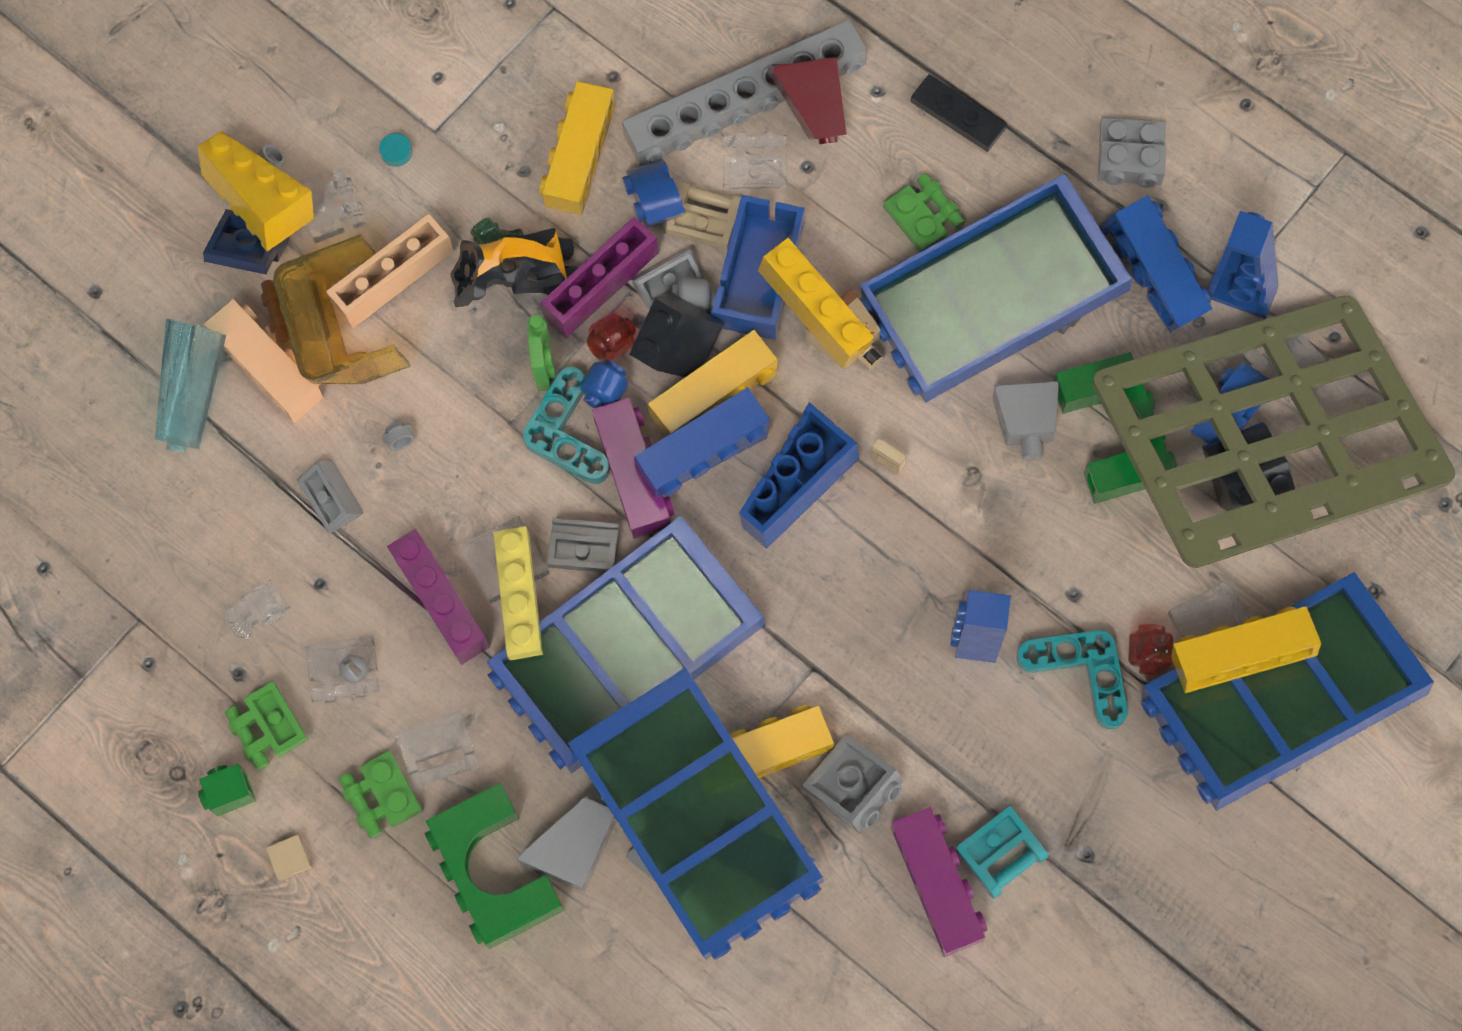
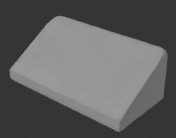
[630,249,704,309]
[297,460,363,533]

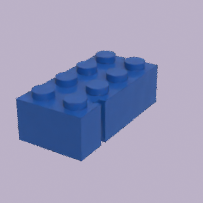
[711,195,805,340]

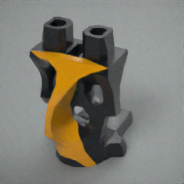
[450,228,578,307]

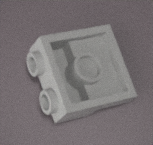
[1097,118,1166,188]
[802,734,903,833]

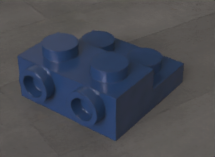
[203,209,289,275]

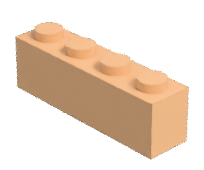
[326,214,454,329]
[204,299,324,423]

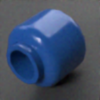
[580,360,628,409]

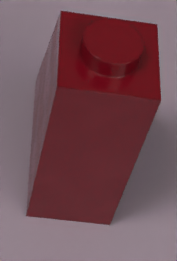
[768,57,847,144]

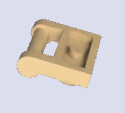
[666,181,741,250]

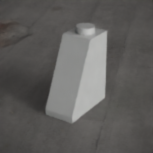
[518,796,617,893]

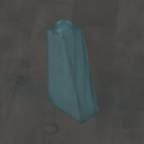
[155,319,226,453]

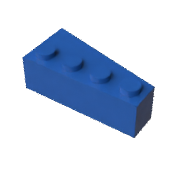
[1099,195,1212,333]
[1207,211,1279,319]
[634,387,770,498]
[739,402,859,549]
[950,590,1011,663]

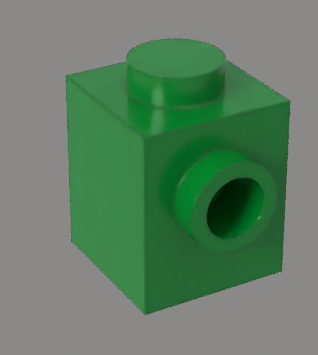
[198,764,256,816]

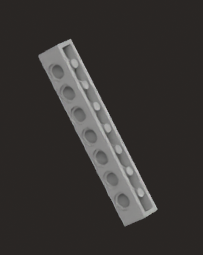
[622,19,867,166]

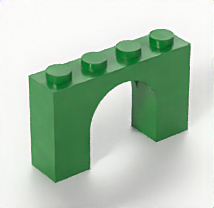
[1053,352,1177,504]
[424,783,564,949]

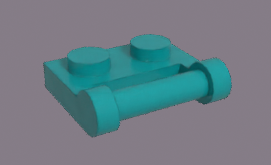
[955,806,1049,899]

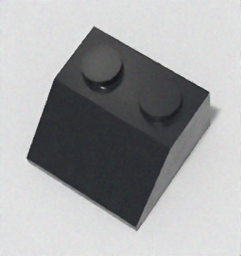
[629,291,725,377]
[1202,422,1295,511]

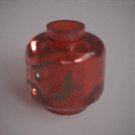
[1128,624,1174,675]

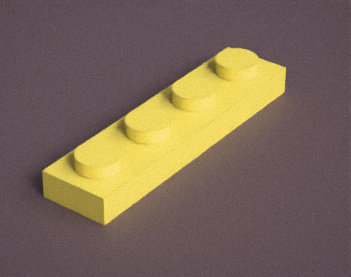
[493,526,543,660]

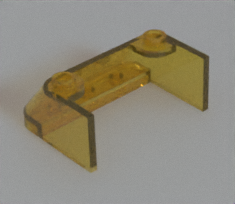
[273,234,410,385]

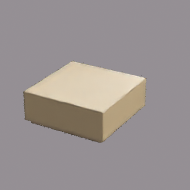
[871,438,906,475]
[266,835,312,881]

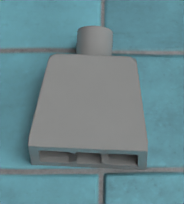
[993,381,1059,461]

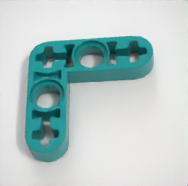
[523,367,610,484]
[1017,630,1128,730]

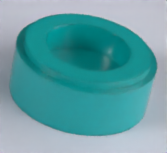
[379,133,412,167]

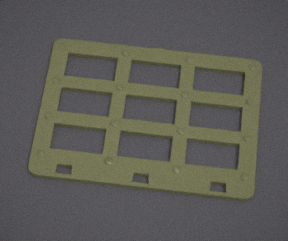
[1092,296,1455,568]

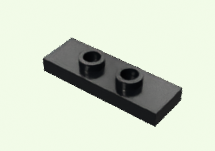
[910,74,1007,152]

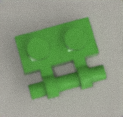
[883,173,966,252]
[527,315,555,391]
[225,681,308,770]
[339,750,423,839]

